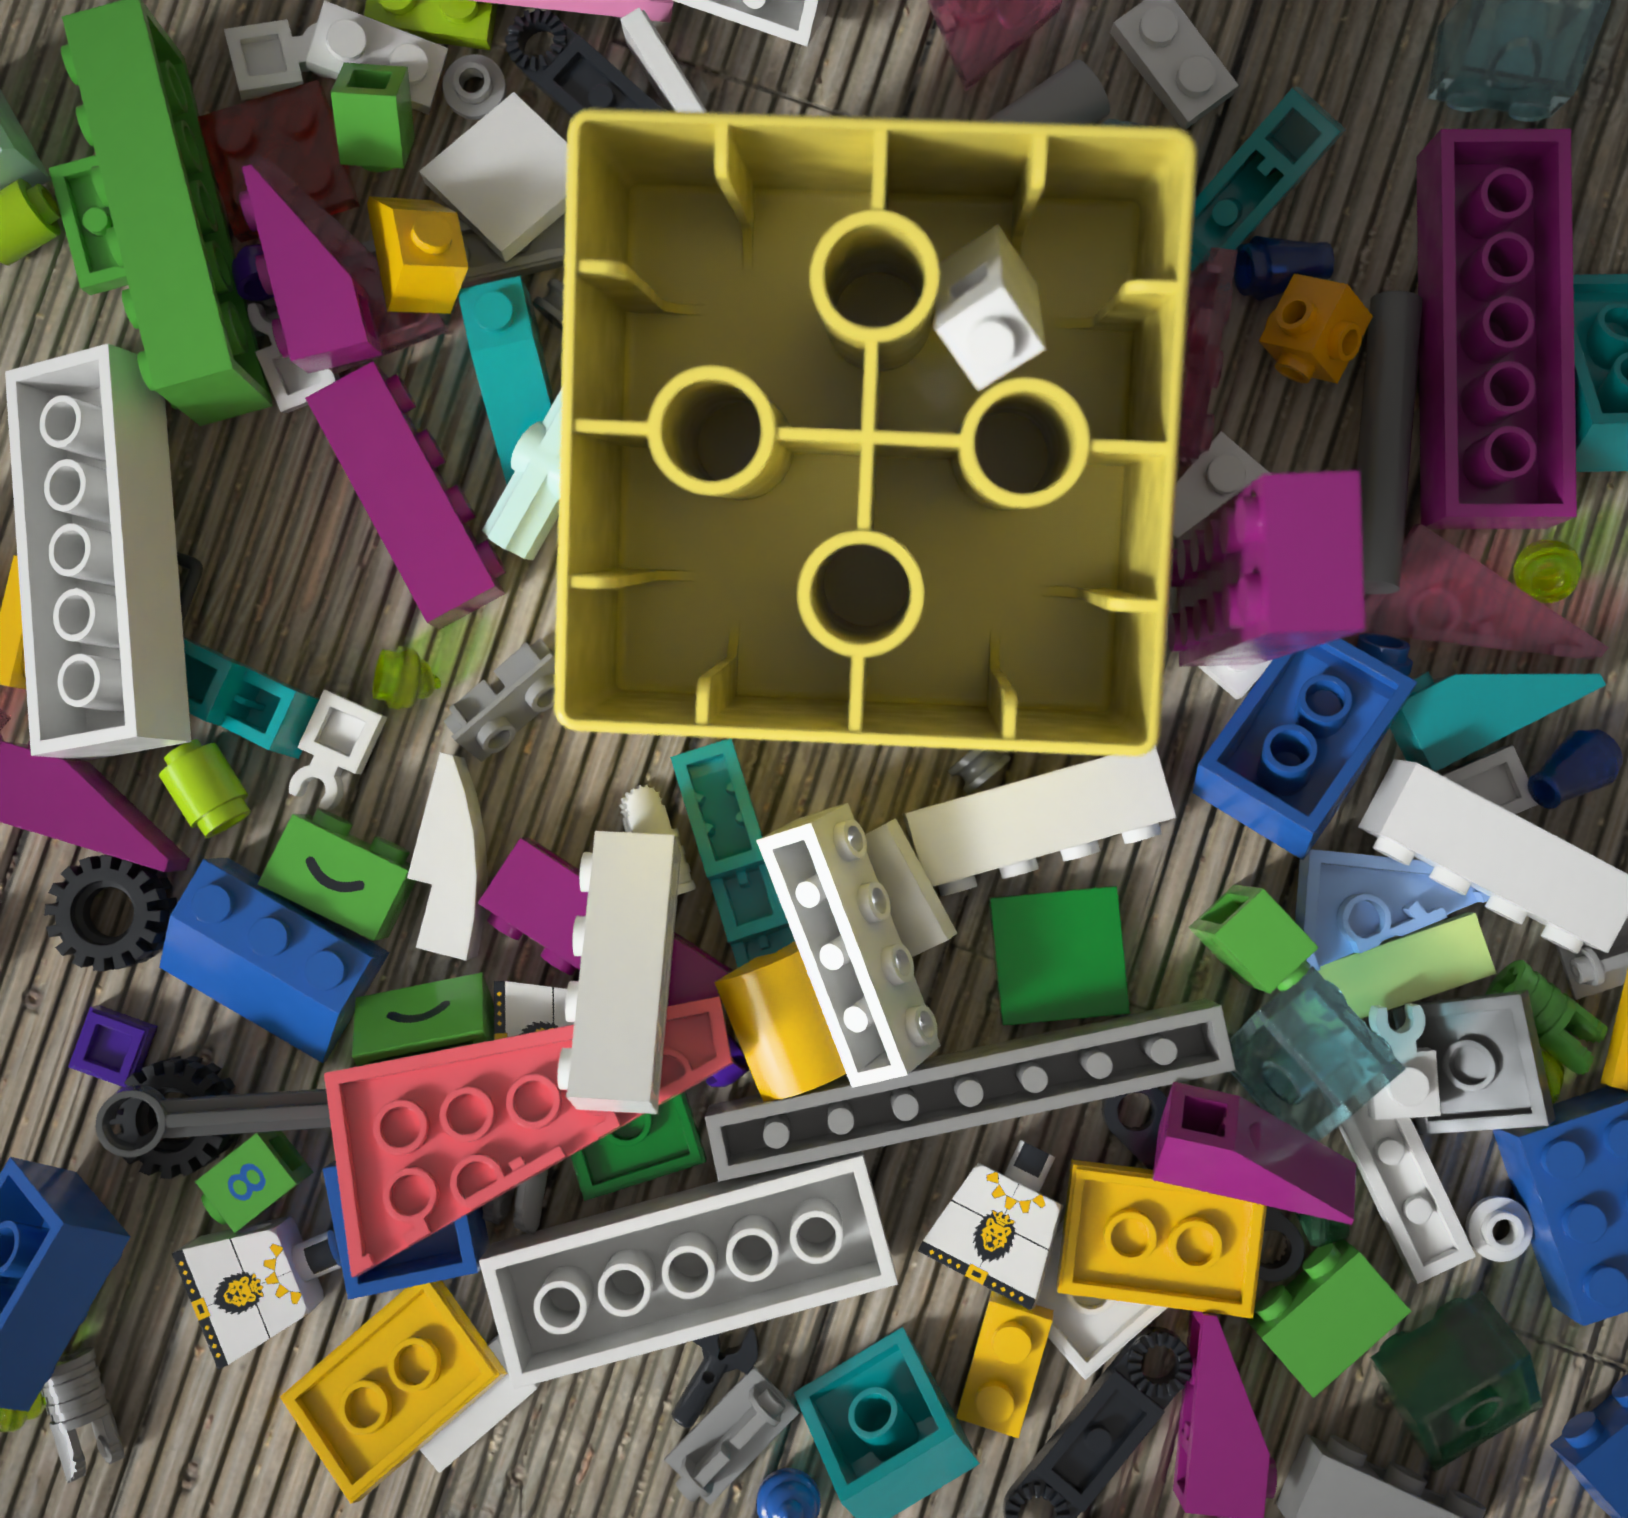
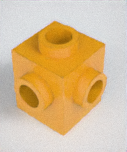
[1259,274,1373,384]

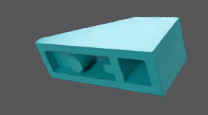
[1190,87,1346,283]
[458,276,554,485]
[1390,671,1606,772]

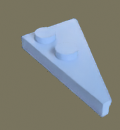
[1295,849,1490,974]

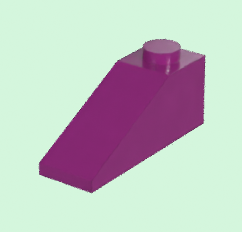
[0,738,190,872]
[1173,1310,1277,1518]

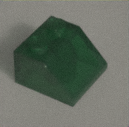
[1370,1291,1543,1472]

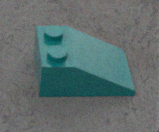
[1573,274,1628,472]

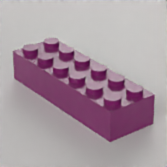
[1416,129,1577,529]
[1168,471,1365,667]

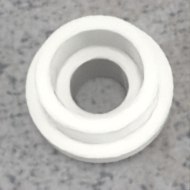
[1465,1195,1533,1262]

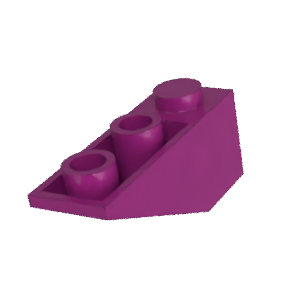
[239,165,383,374]
[1152,1081,1356,1225]

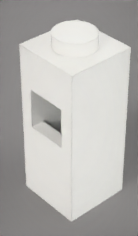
[935,225,1045,391]

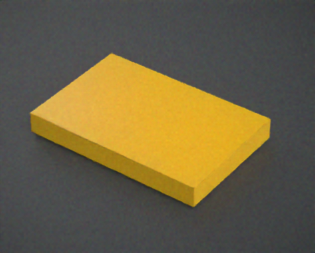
[1056,1159,1267,1318]
[280,1280,508,1504]

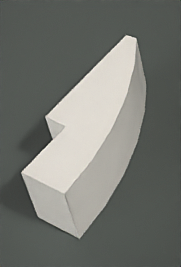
[407,752,488,960]

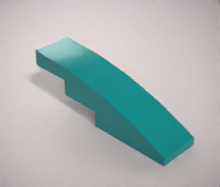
[670,738,795,968]

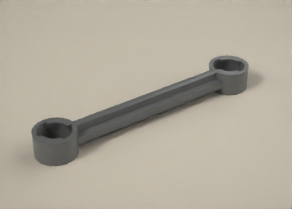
[95,1084,331,1157]

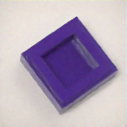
[68,1005,158,1087]

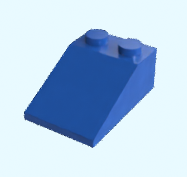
[1192,638,1417,860]

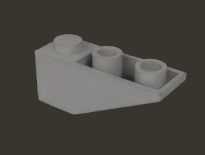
[1275,1434,1486,1518]

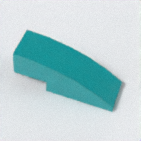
[183,636,319,759]

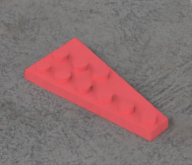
[324,996,733,1277]

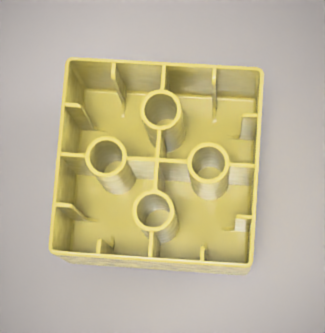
[554,109,1197,756]

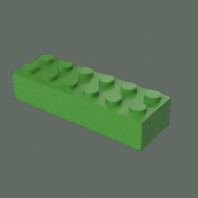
[61,0,273,426]

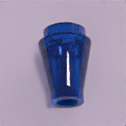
[1233,236,1335,301]
[1527,729,1623,809]

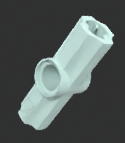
[482,388,562,560]

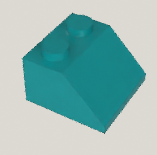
[794,1327,980,1518]

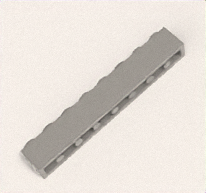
[705,998,1236,1182]

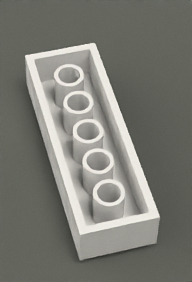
[5,343,191,760]
[479,1151,898,1390]

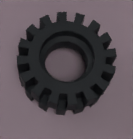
[44,855,177,971]
[110,1056,236,1179]

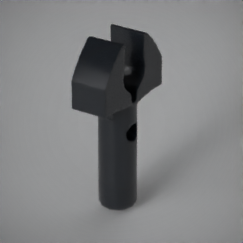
[671,1324,758,1428]

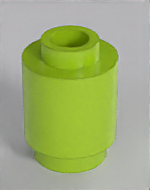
[0,178,62,266]
[159,739,251,838]

